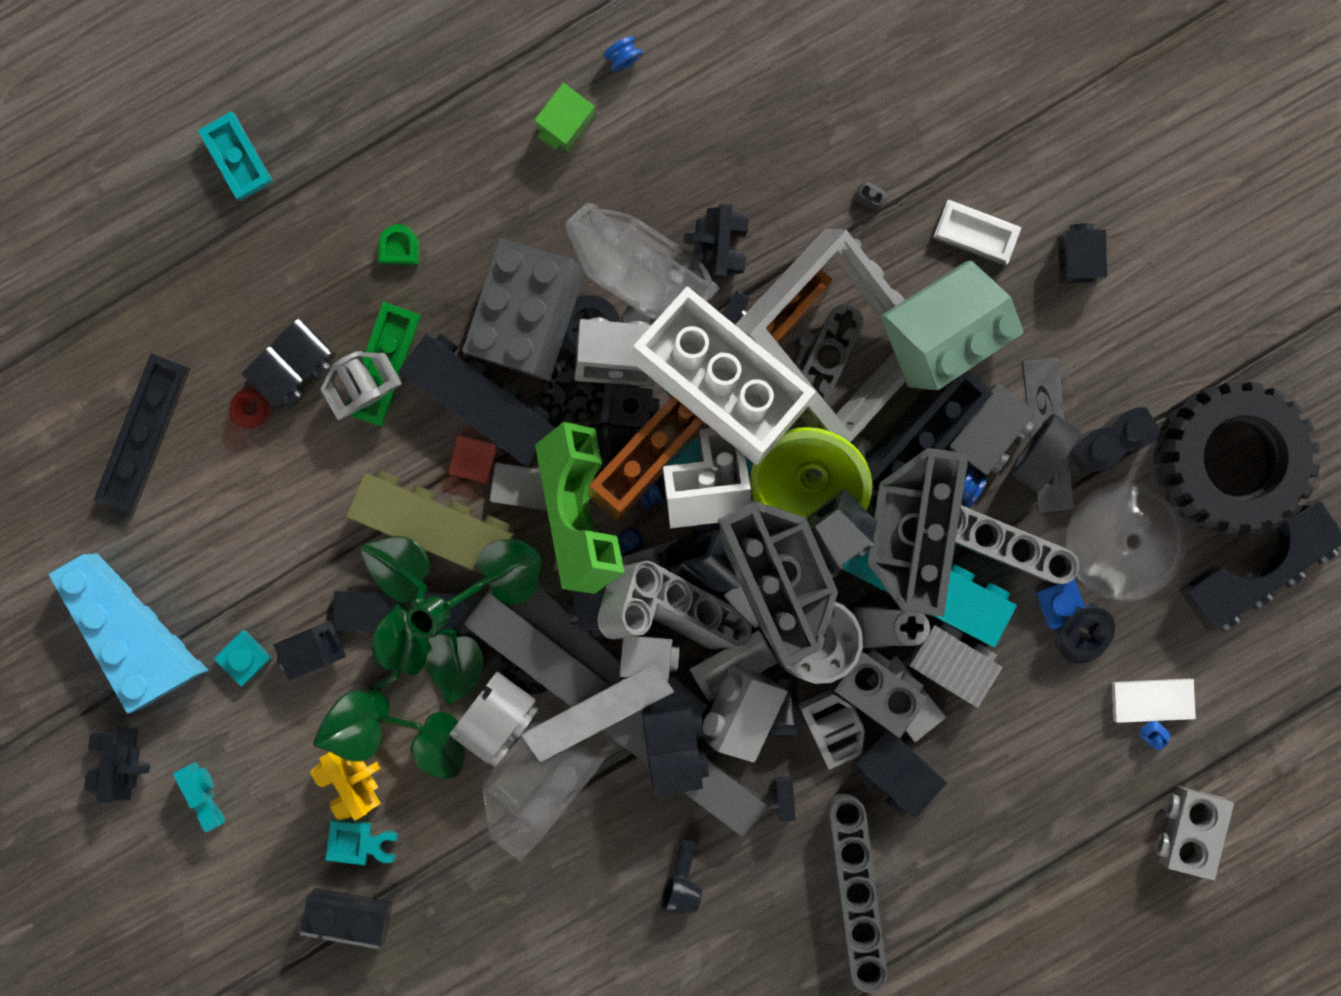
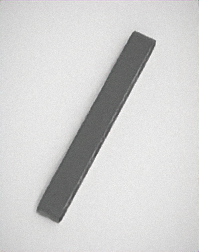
[464,591,769,837]

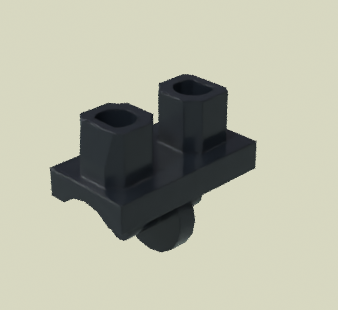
[683,204,749,280]
[84,727,150,803]

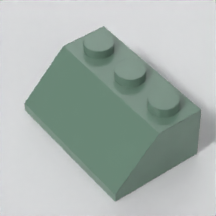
[880,261,1024,390]

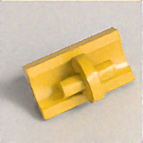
[310,752,381,821]

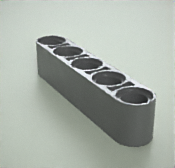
[827,792,887,993]

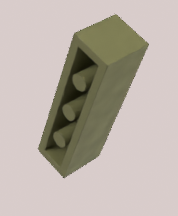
[346,469,515,574]

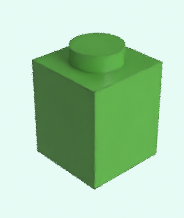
[534,82,596,152]

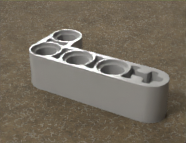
[598,561,752,650]

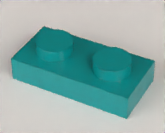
[197,111,274,201]

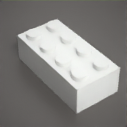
[631,286,816,465]

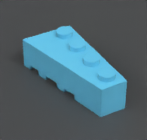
[48,554,209,714]

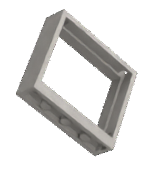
[735,229,906,442]

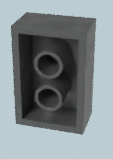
[462,238,586,381]

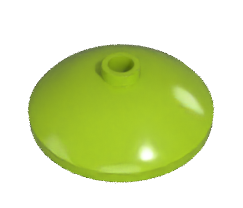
[750,427,872,518]

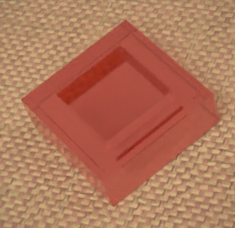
[448,436,497,484]

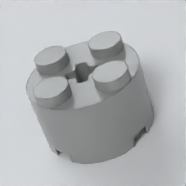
[449,671,541,767]

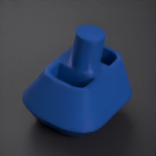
[617,527,643,557]
[1139,721,1170,750]

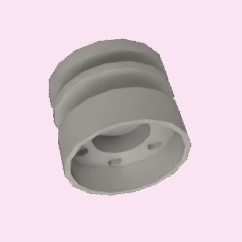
[770,602,863,684]

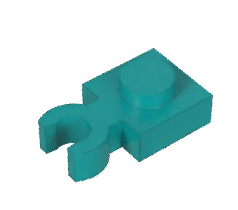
[173,761,226,833]
[325,818,399,865]

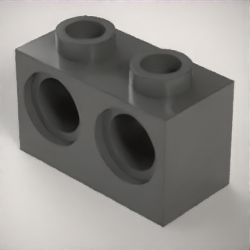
[832,649,928,738]

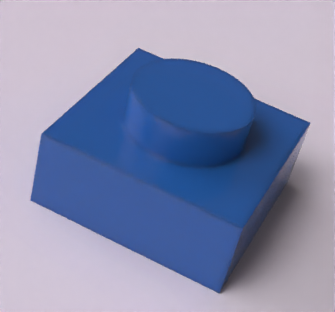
[1035,579,1085,629]

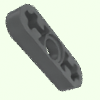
[802,303,863,403]

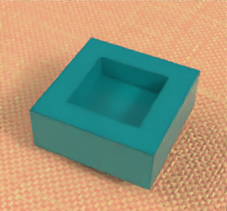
[214,630,272,687]

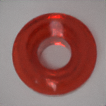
[229,389,270,429]

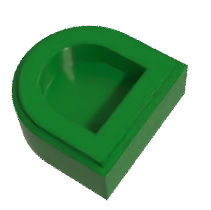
[378,224,420,265]

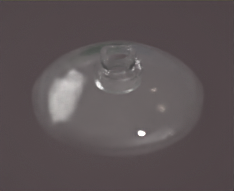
[1066,483,1186,601]

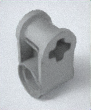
[853,605,930,648]

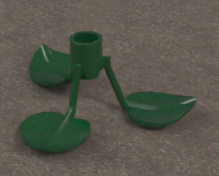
[360,536,542,704]
[313,604,465,779]

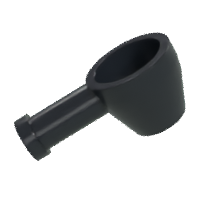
[661,838,702,915]

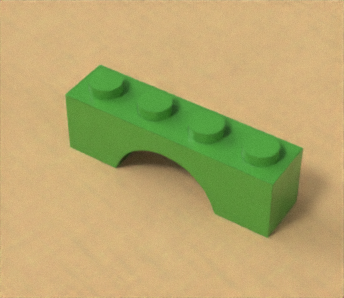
[535,422,625,594]

